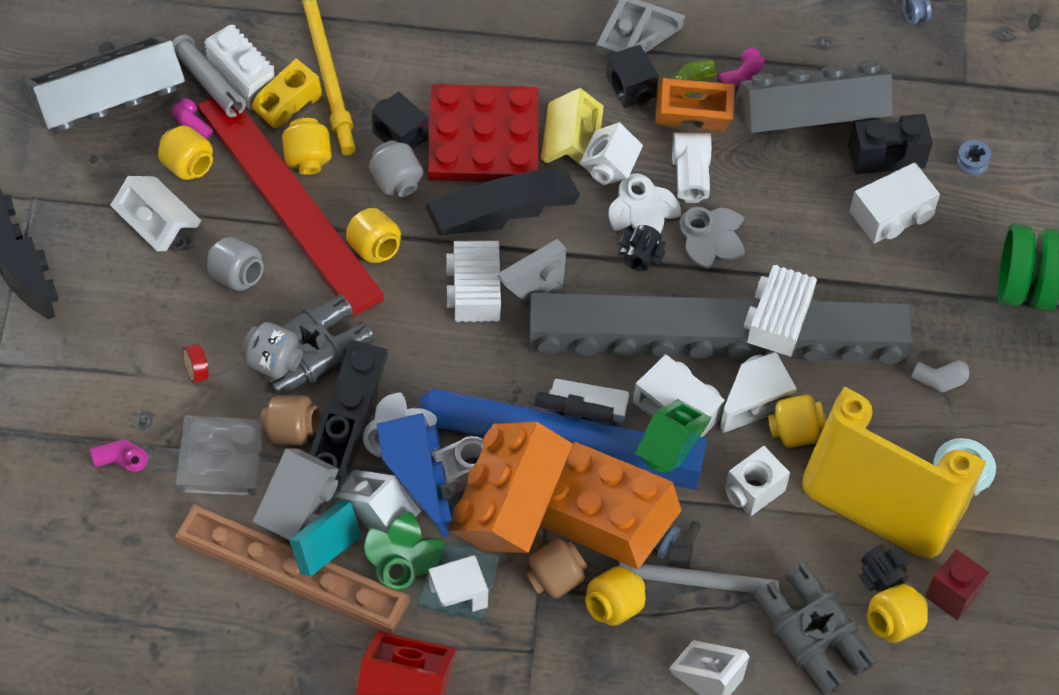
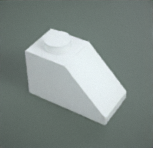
[720,352,797,433]
[330,470,421,533]

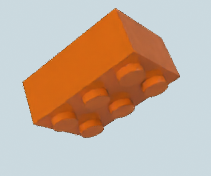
[449,422,573,553]
[540,442,682,569]

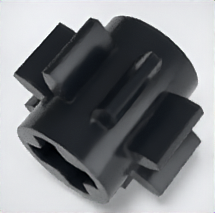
[619,225,666,271]
[859,544,910,591]

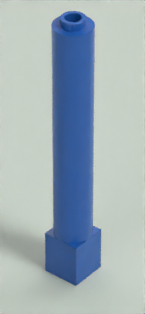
[419,388,708,490]

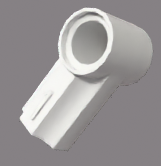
[672,133,711,203]

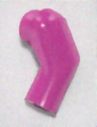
[717,48,764,88]
[171,98,214,140]
[90,439,148,472]

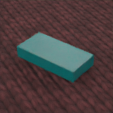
[290,500,362,576]

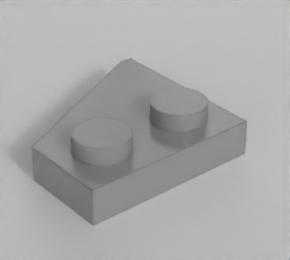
[596,0,685,57]
[497,239,567,305]

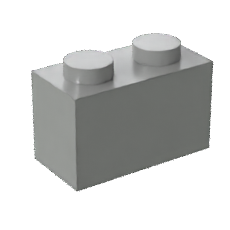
[253,449,339,540]

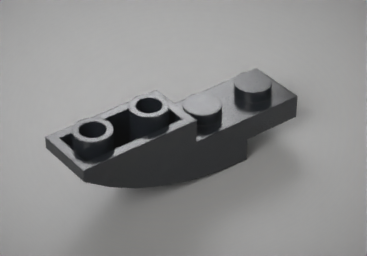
[0,188,59,319]
[310,339,389,491]

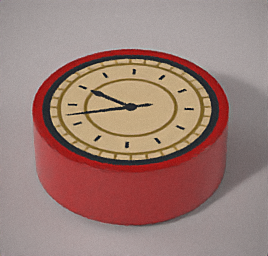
[182,343,209,384]

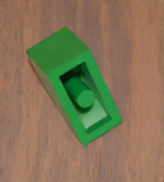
[635,399,712,473]

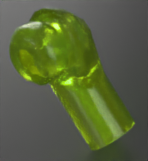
[672,58,716,95]

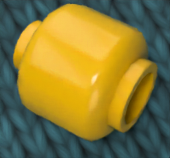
[282,118,332,175]
[158,125,213,180]
[346,208,401,263]
[768,394,826,448]
[585,566,646,626]
[867,584,928,643]

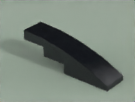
[425,167,580,236]

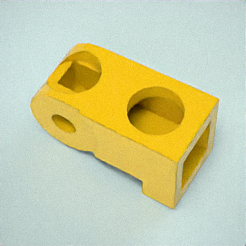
[252,58,323,129]

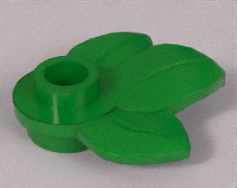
[364,512,444,591]

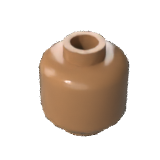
[260,395,321,446]
[526,538,588,599]

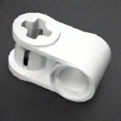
[435,436,483,499]

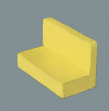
[541,88,604,165]

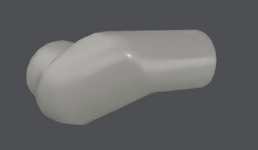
[911,360,969,392]

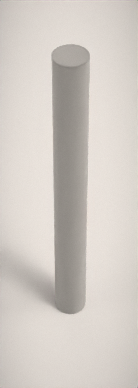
[619,562,779,593]

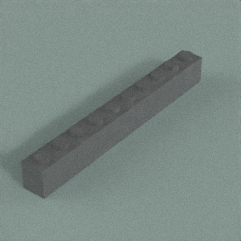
[529,293,913,364]

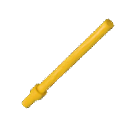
[302,0,356,155]

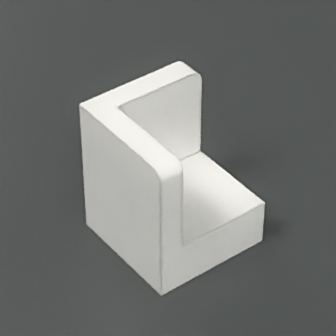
[429,555,488,612]

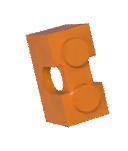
[655,78,735,131]

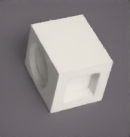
[580,122,643,186]
[725,446,790,517]

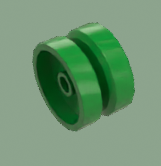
[997,223,1059,312]

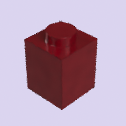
[925,549,989,621]

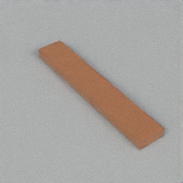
[175,504,410,634]

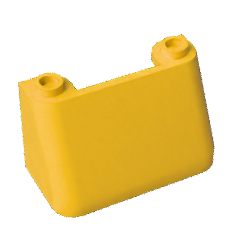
[802,386,987,558]

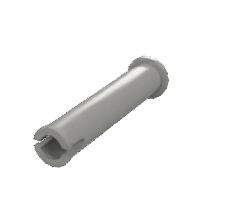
[172,34,246,117]

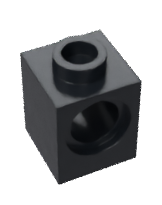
[606,44,659,108]
[372,91,428,150]

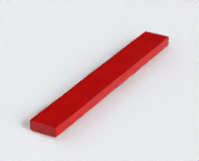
[198,98,384,318]

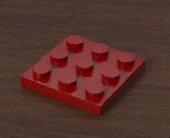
[428,84,538,182]

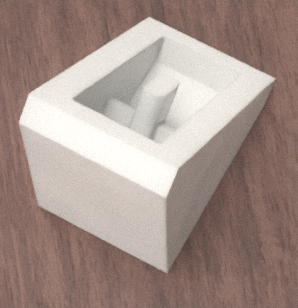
[669,640,750,695]

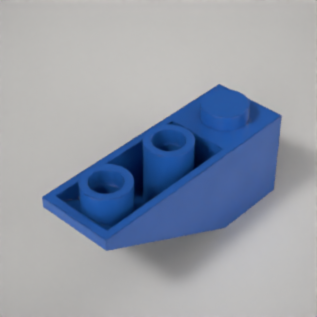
[377,413,453,537]

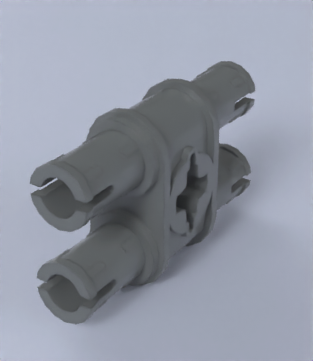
[245,294,375,396]
[753,562,878,695]

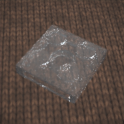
[176,415,263,496]

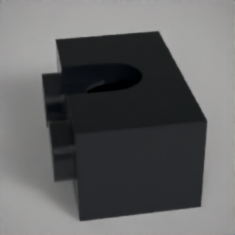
[848,114,933,175]

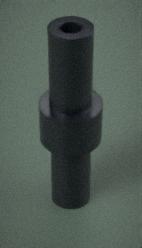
[534,391,614,423]

